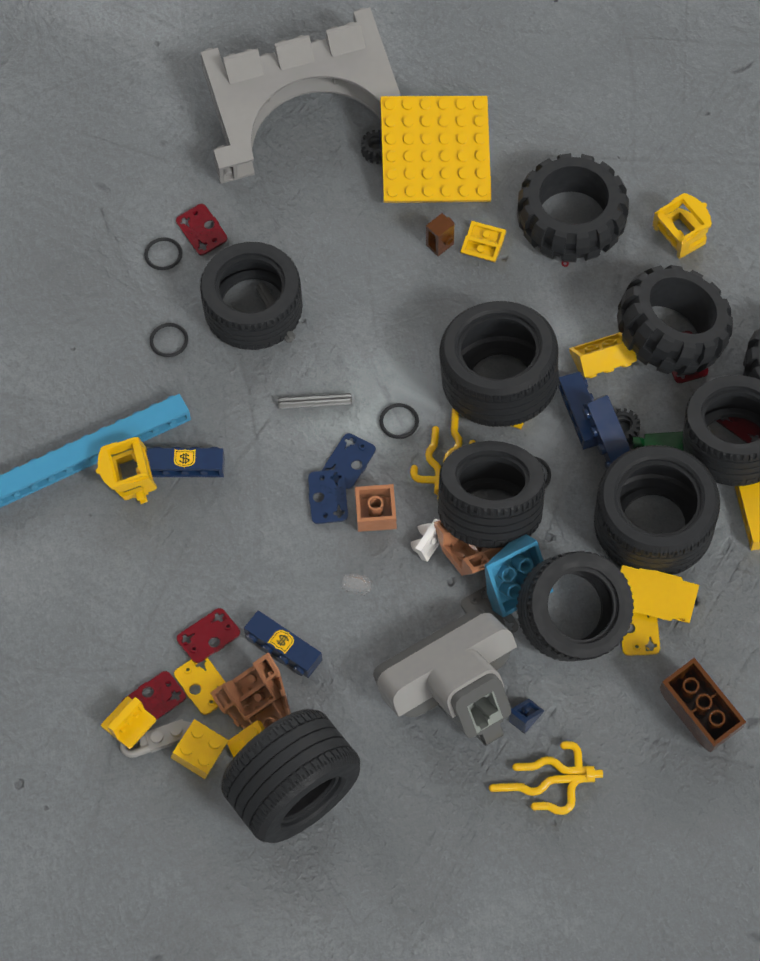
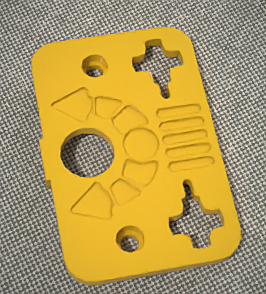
[622,612,660,656]
[174,658,226,715]

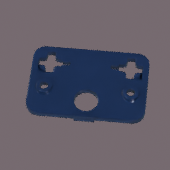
[322,433,376,489]
[308,469,348,524]

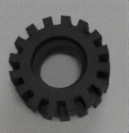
[361,130,382,164]
[614,408,641,445]

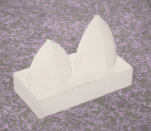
[411,519,440,562]

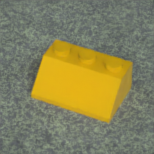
[569,332,637,378]

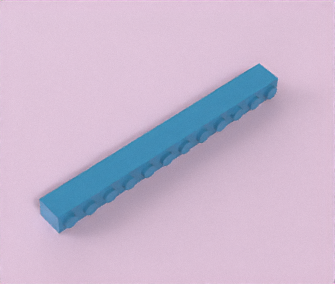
[0,394,191,508]

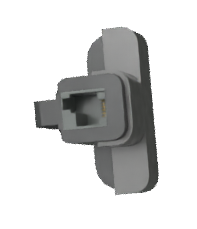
[373,609,517,746]

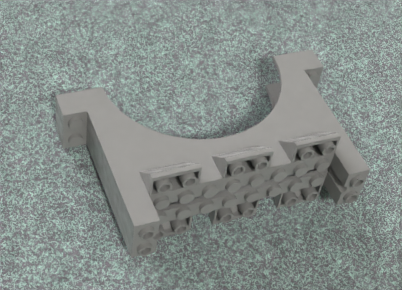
[201,7,419,184]

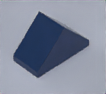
[509,698,544,734]

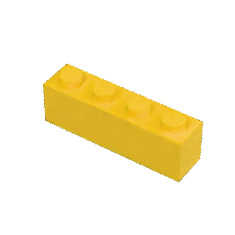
[734,482,760,551]

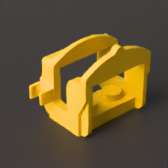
[652,193,712,259]
[96,437,157,504]

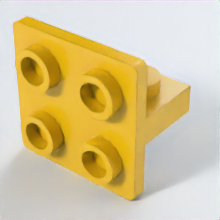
[101,696,156,749]

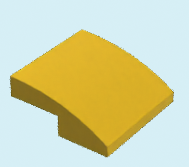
[461,221,506,262]

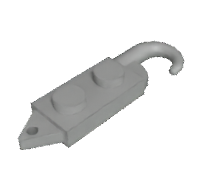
[120,719,192,758]

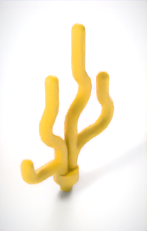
[410,408,476,500]
[489,741,603,815]

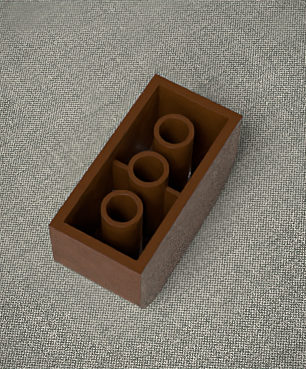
[660,658,746,752]

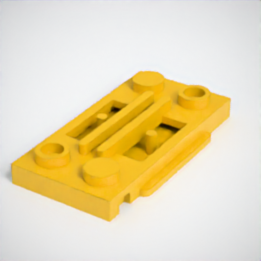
[621,565,699,624]

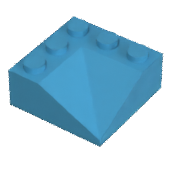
[484,534,553,617]

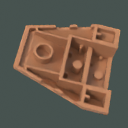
[434,520,531,575]
[211,653,291,729]

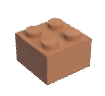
[355,484,397,532]

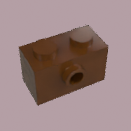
[426,213,455,256]

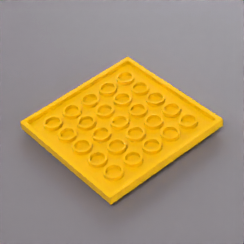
[380,96,491,203]

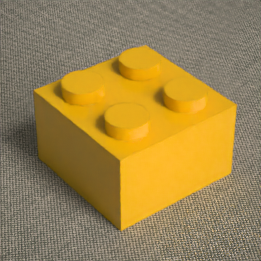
[171,719,229,779]

